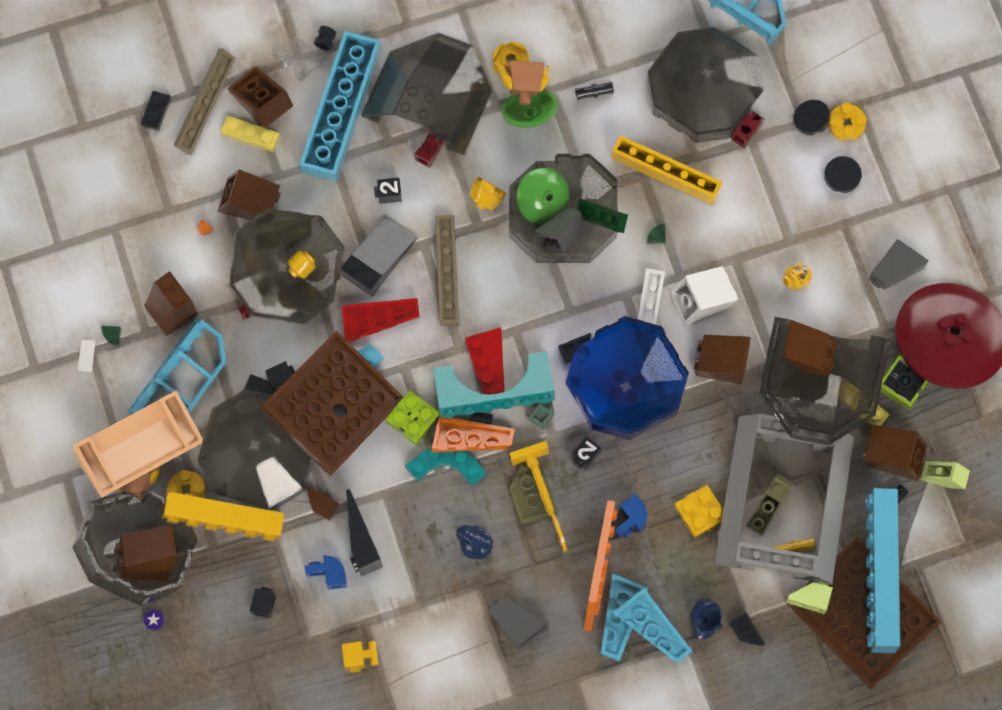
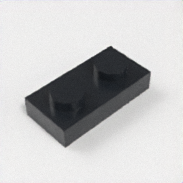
[141,91,171,131]

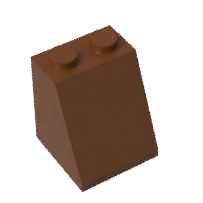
[217,169,281,222]
[145,271,197,336]
[694,334,751,384]
[863,425,928,481]
[114,525,177,581]

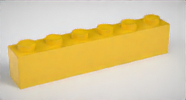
[611,135,723,206]
[162,492,284,541]

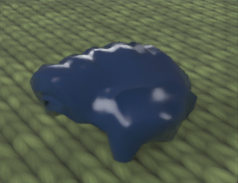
[457,525,493,560]
[690,598,722,639]

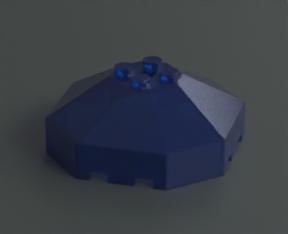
[565,316,689,440]

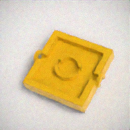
[674,485,723,538]

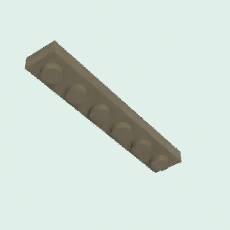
[173,48,236,155]
[435,215,459,326]

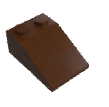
[227,67,293,128]
[783,320,837,376]

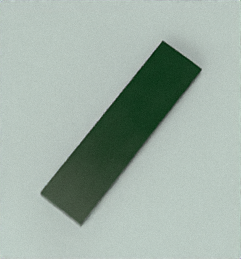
[577,198,628,233]

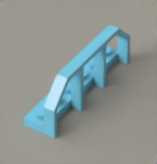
[707,0,786,46]
[127,319,226,415]

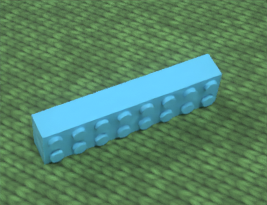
[299,31,381,182]
[866,488,900,653]

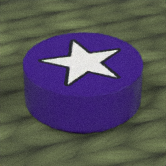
[144,610,164,631]

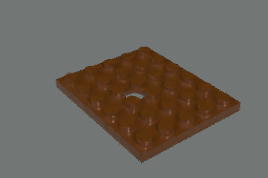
[260,330,404,476]
[787,537,941,690]

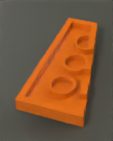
[432,416,515,452]

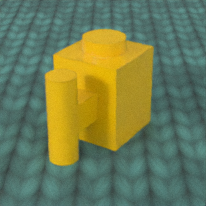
[342,641,379,673]

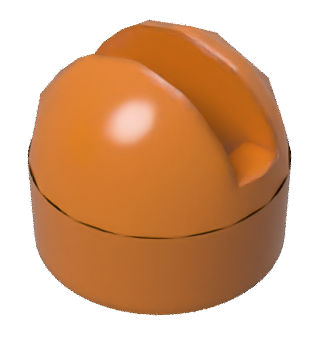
[197,219,214,235]

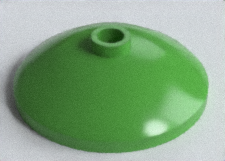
[502,89,558,128]
[516,168,570,225]

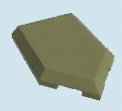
[509,465,558,525]

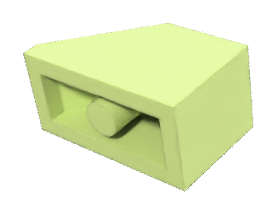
[921,461,970,489]
[786,581,833,614]

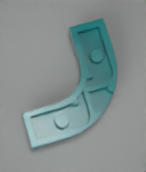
[405,448,487,487]

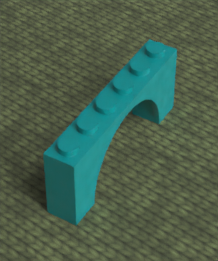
[433,351,555,418]

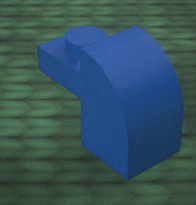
[614,494,647,539]
[305,555,348,590]

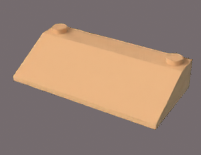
[70,391,204,498]

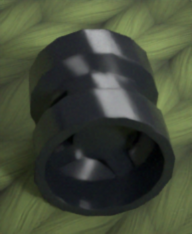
[314,25,337,51]

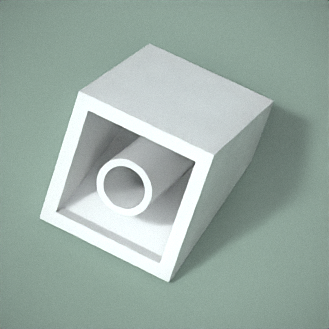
[669,266,738,326]

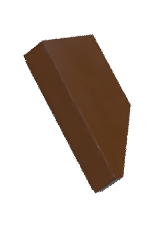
[307,486,339,521]

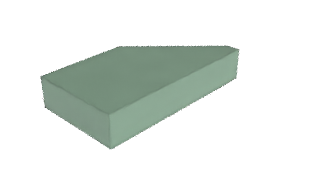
[527,401,554,430]

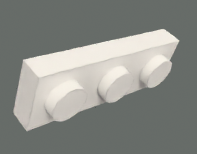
[637,268,665,328]

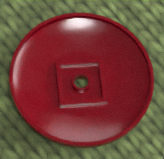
[895,283,1002,389]

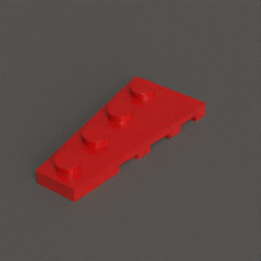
[342,298,420,343]
[465,327,505,395]

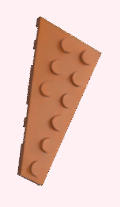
[584,500,618,631]

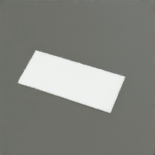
[78,339,96,372]

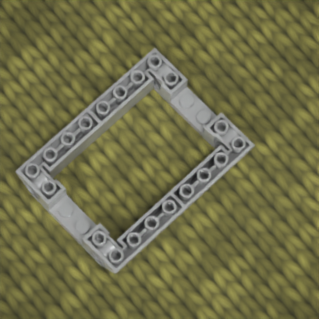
[715,414,854,585]

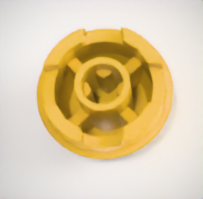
[469,176,507,211]

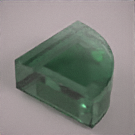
[647,223,666,244]
[101,326,121,347]

